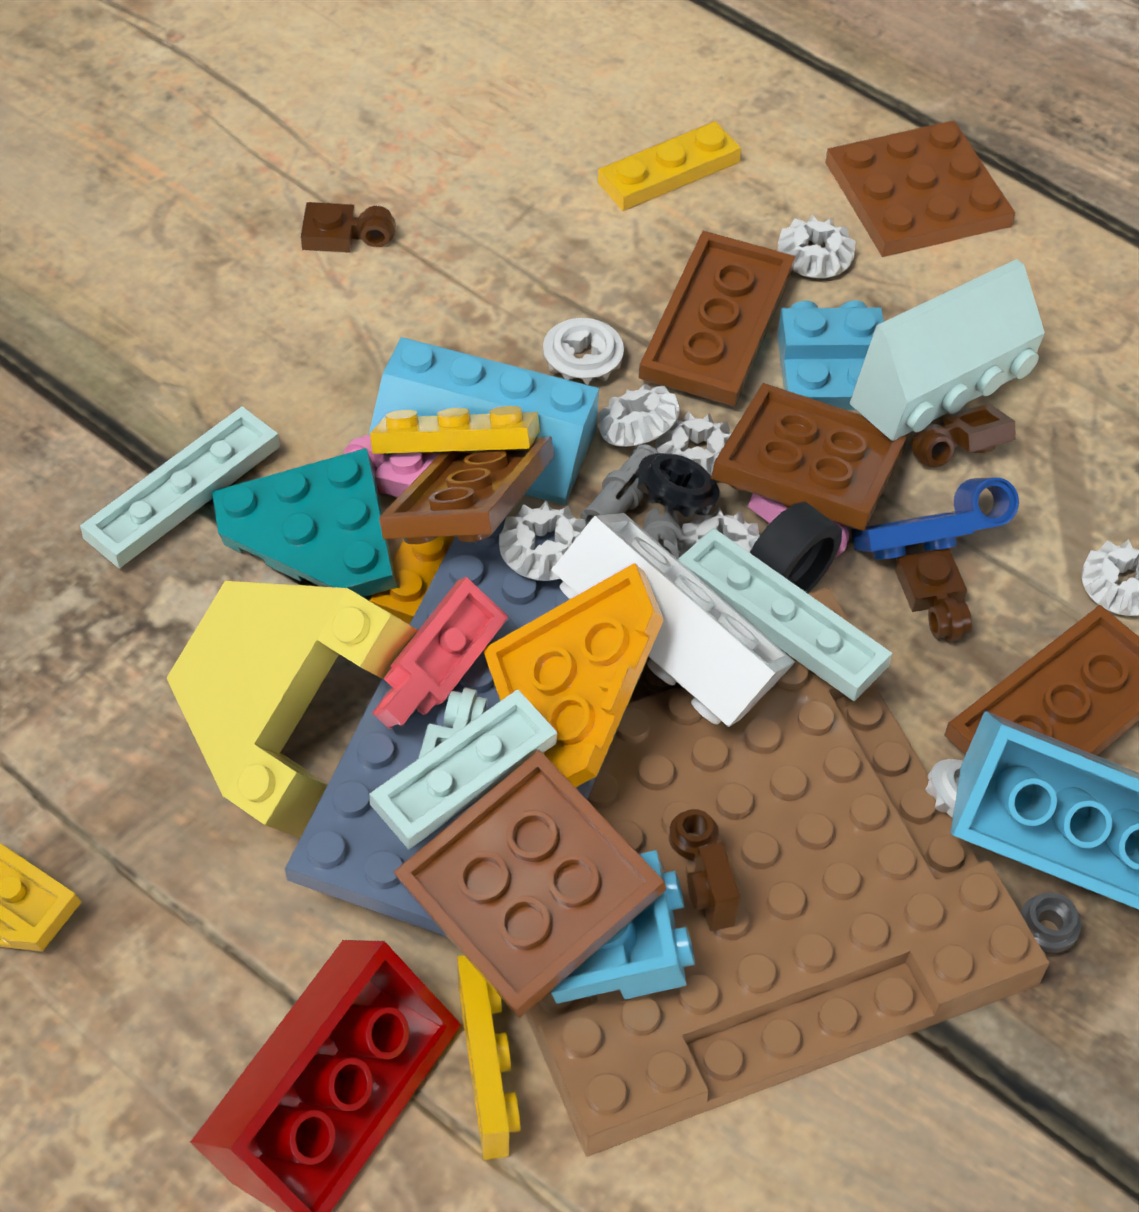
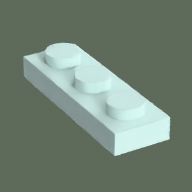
[369,689,557,850]

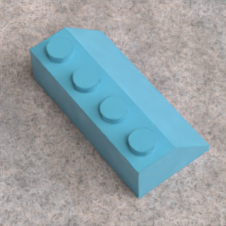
[369,337,599,505]
[950,711,1139,909]

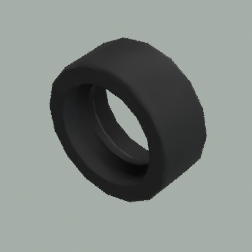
[749,501,842,593]

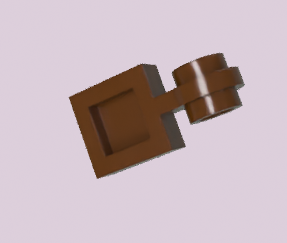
[301,202,396,253]
[912,403,1016,467]
[895,548,972,642]
[669,809,740,931]

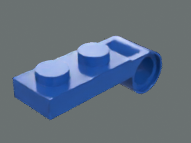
[851,478,1019,560]

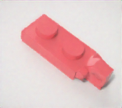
[372,577,508,729]

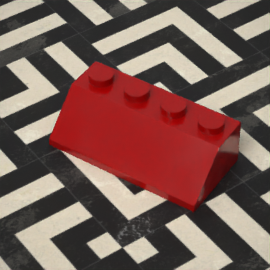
[190,940,461,1212]

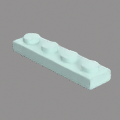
[80,406,280,569]
[678,528,893,701]

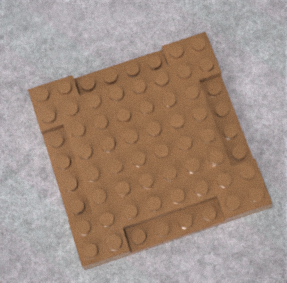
[525,587,1050,1157]

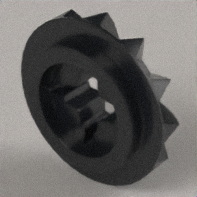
[635,453,720,518]

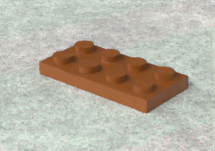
[638,230,796,407]
[379,437,554,544]
[944,605,1139,756]

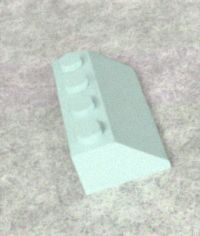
[849,259,1045,441]

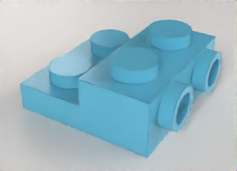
[777,300,884,410]
[551,850,695,1004]

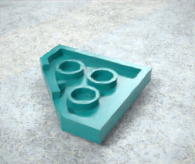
[212,448,398,597]

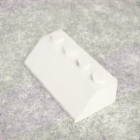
[551,513,795,727]

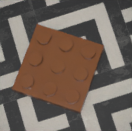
[825,120,1015,257]
[711,383,909,531]
[394,750,666,1018]

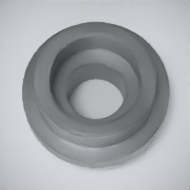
[1020,892,1081,953]

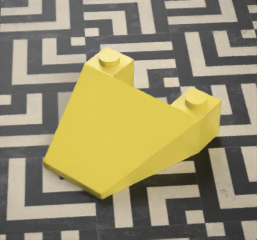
[166,581,418,838]

